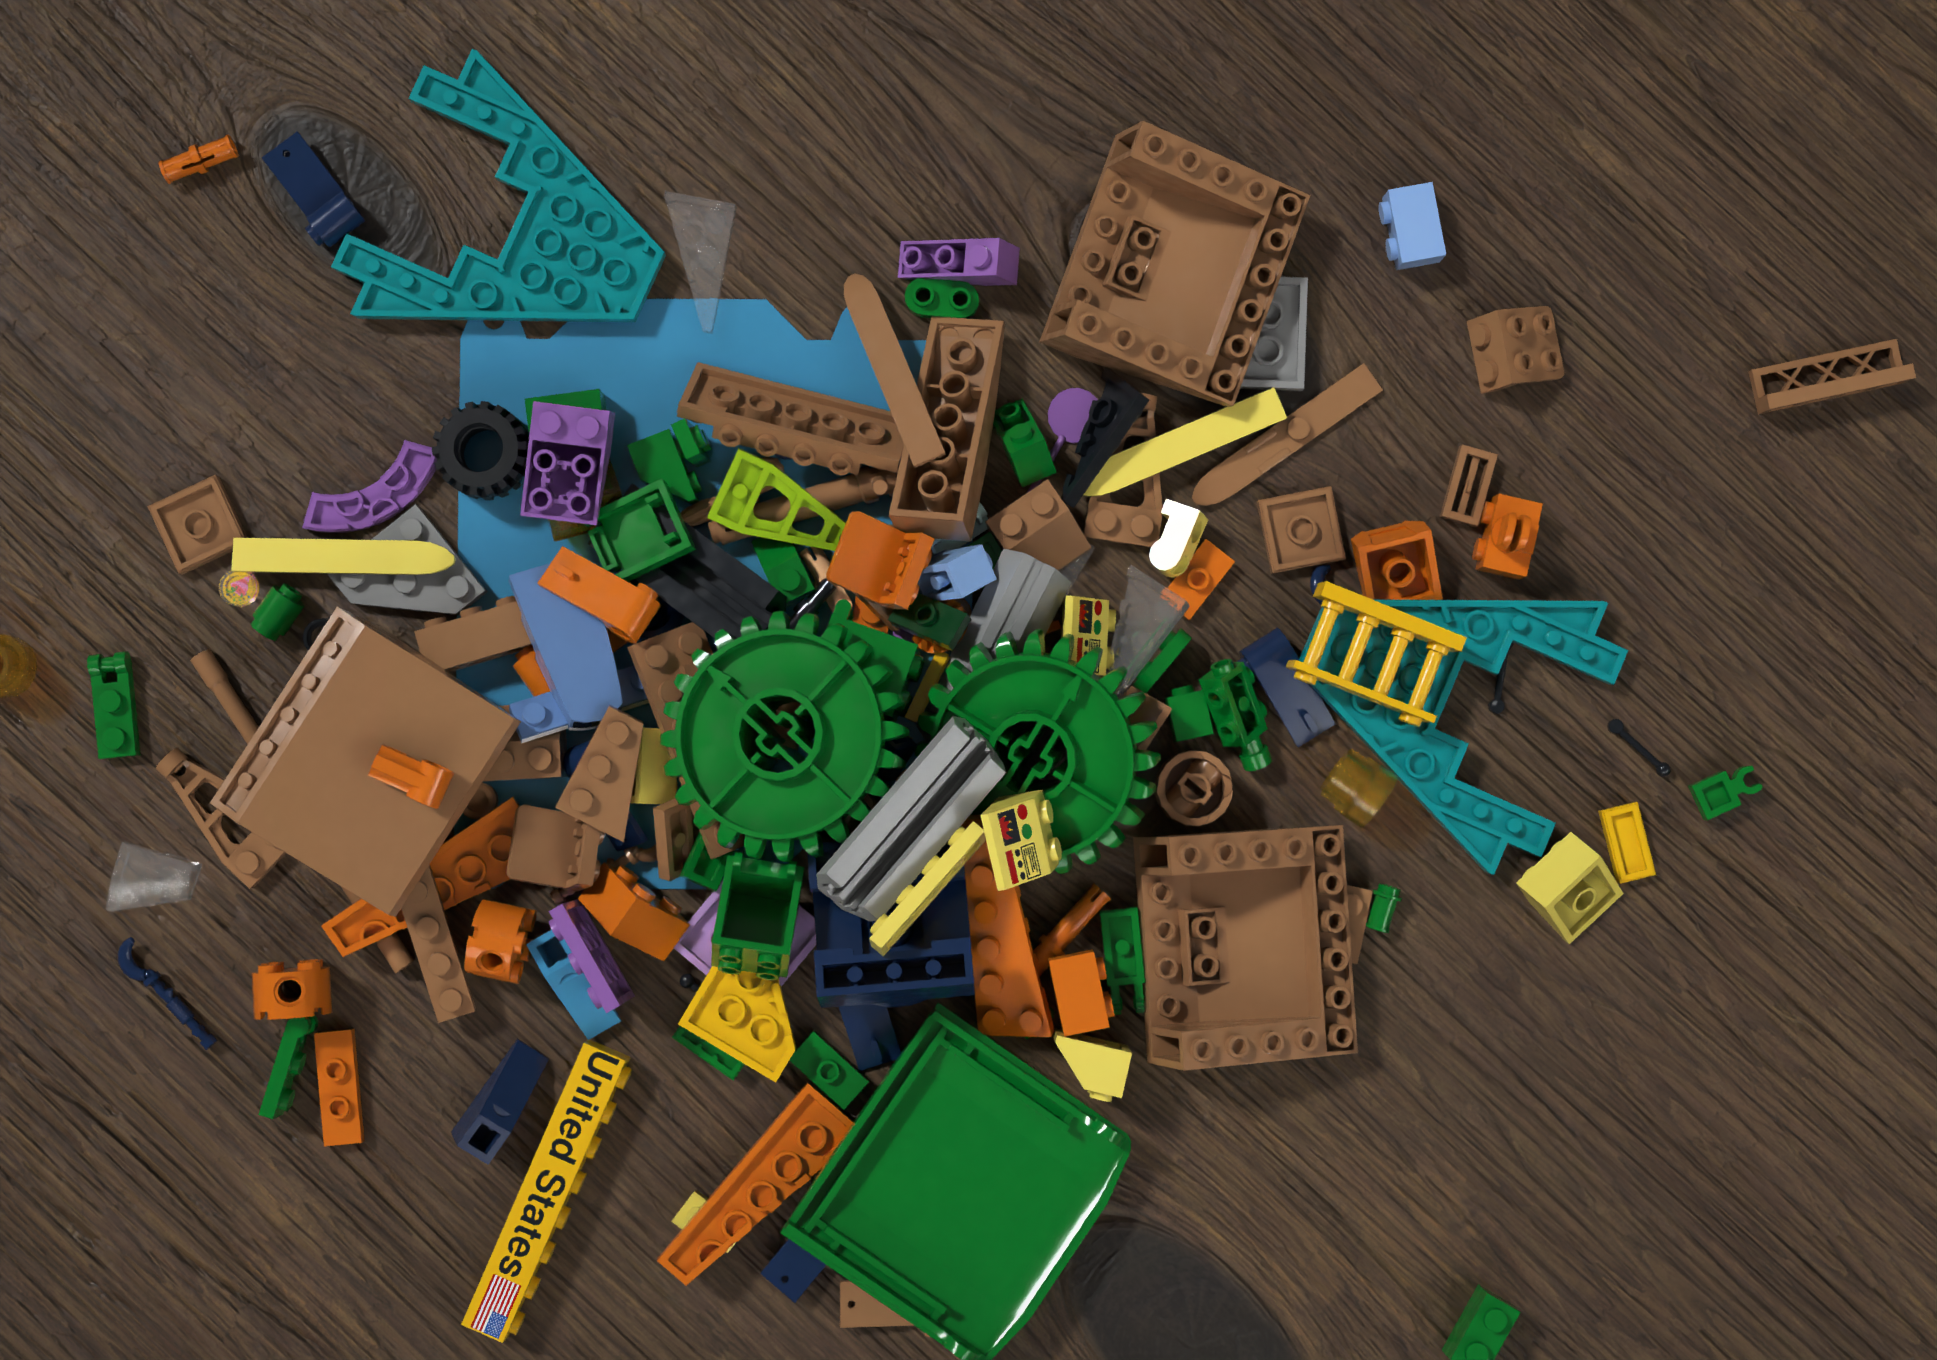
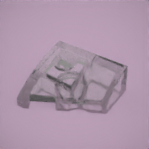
[106,842,202,912]

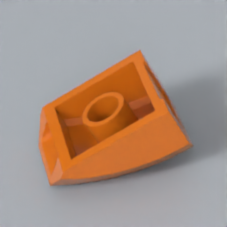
[1351,521,1443,600]

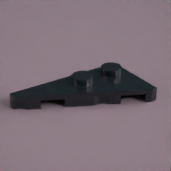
[1061,367,1150,508]

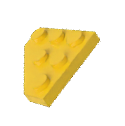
[678,966,796,1083]

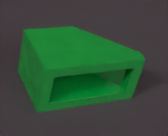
[751,537,815,608]

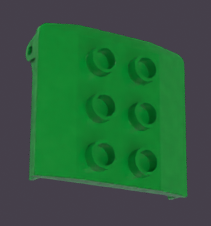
[780,1002,1131,1360]

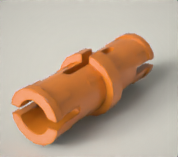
[158,134,239,184]

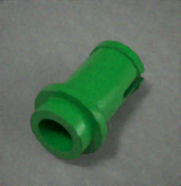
[1366,883,1402,933]

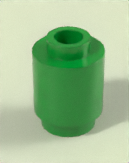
[250,583,305,641]

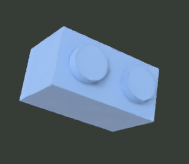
[1379,182,1446,270]
[918,544,997,601]

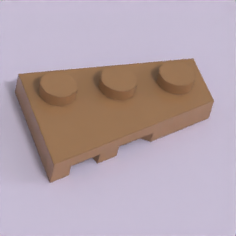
[555,705,644,842]

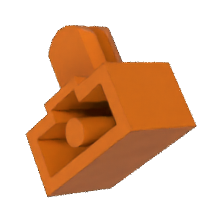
[1472,494,1543,580]

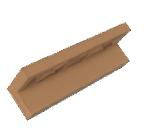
[1748,339,1916,415]

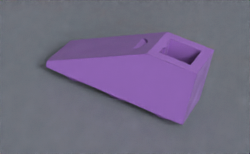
[898,238,1020,286]

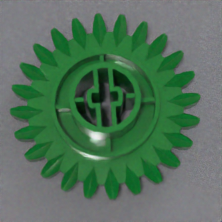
[660,611,909,862]
[914,629,1161,874]

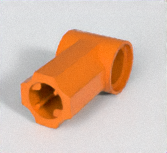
[368,744,454,809]

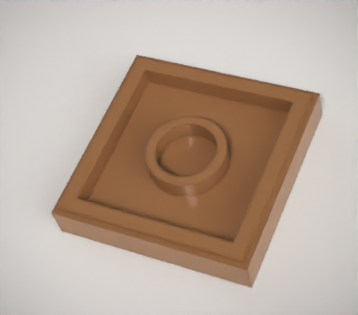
[147,475,248,575]
[1257,486,1346,574]

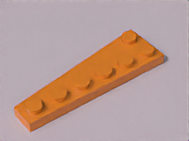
[321,796,520,957]
[961,815,1054,1037]
[657,1083,853,1286]

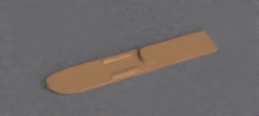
[844,274,946,468]
[1192,363,1383,506]

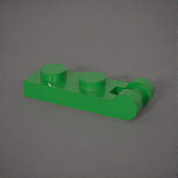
[87,651,141,759]
[258,1016,318,1119]

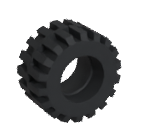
[432,401,529,500]

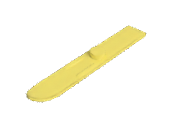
[1083,387,1287,497]
[231,538,456,575]

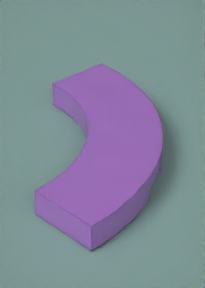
[302,440,437,533]

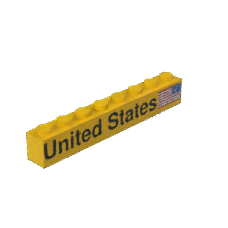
[461,1039,632,1343]

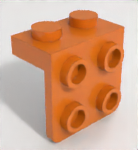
[826,511,934,610]

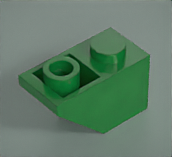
[993,398,1057,487]
[627,429,702,505]

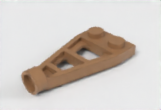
[1084,393,1163,548]
[156,748,286,889]

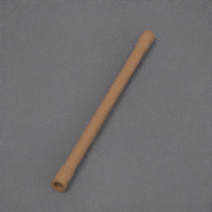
[190,649,415,974]

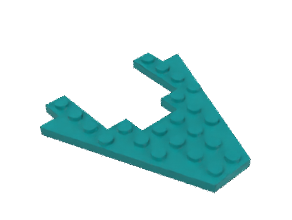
[331,49,666,322]
[1299,599,1629,875]

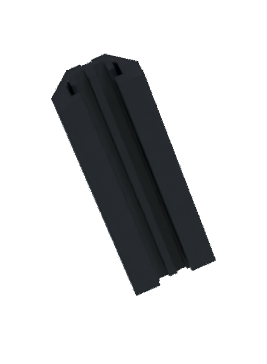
[587,483,787,639]

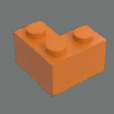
[578,863,690,961]
[1048,949,1115,1037]

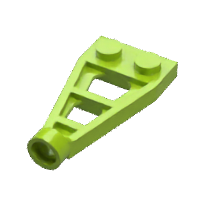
[707,448,846,551]

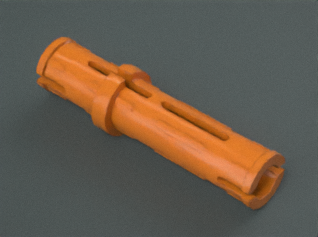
[1033,883,1111,977]

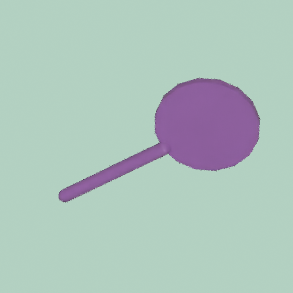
[1027,388,1098,493]

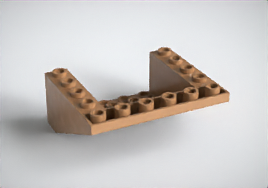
[1039,121,1311,407]
[210,607,521,917]
[1133,825,1358,1071]

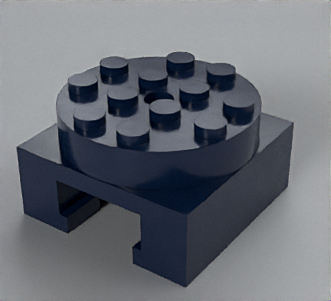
[807,840,975,1008]

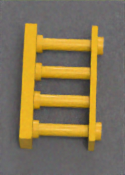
[1286,581,1467,727]

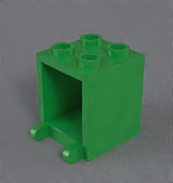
[826,599,925,723]
[711,852,804,980]

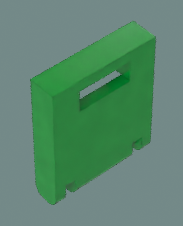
[585,479,696,582]

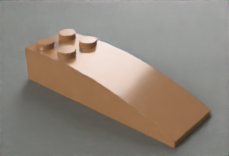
[889,317,1005,542]

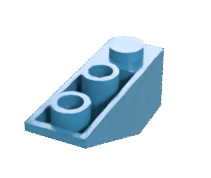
[526,930,622,1040]

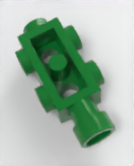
[1199,659,1272,771]

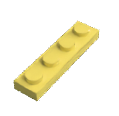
[869,821,986,957]

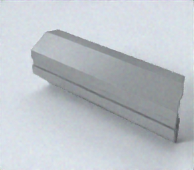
[916,549,1072,740]
[816,716,1006,921]

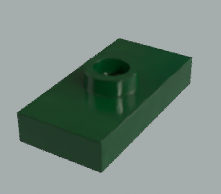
[888,593,971,651]

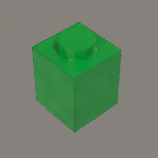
[1164,685,1214,742]

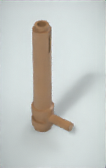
[708,465,899,545]

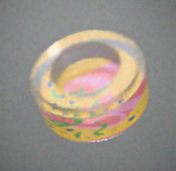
[219,570,260,607]

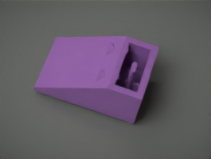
[520,401,615,525]

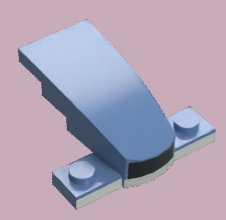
[508,554,649,744]

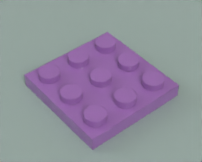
[549,899,635,1013]

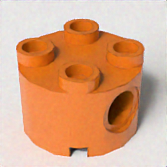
[464,899,537,984]
[252,959,332,1020]

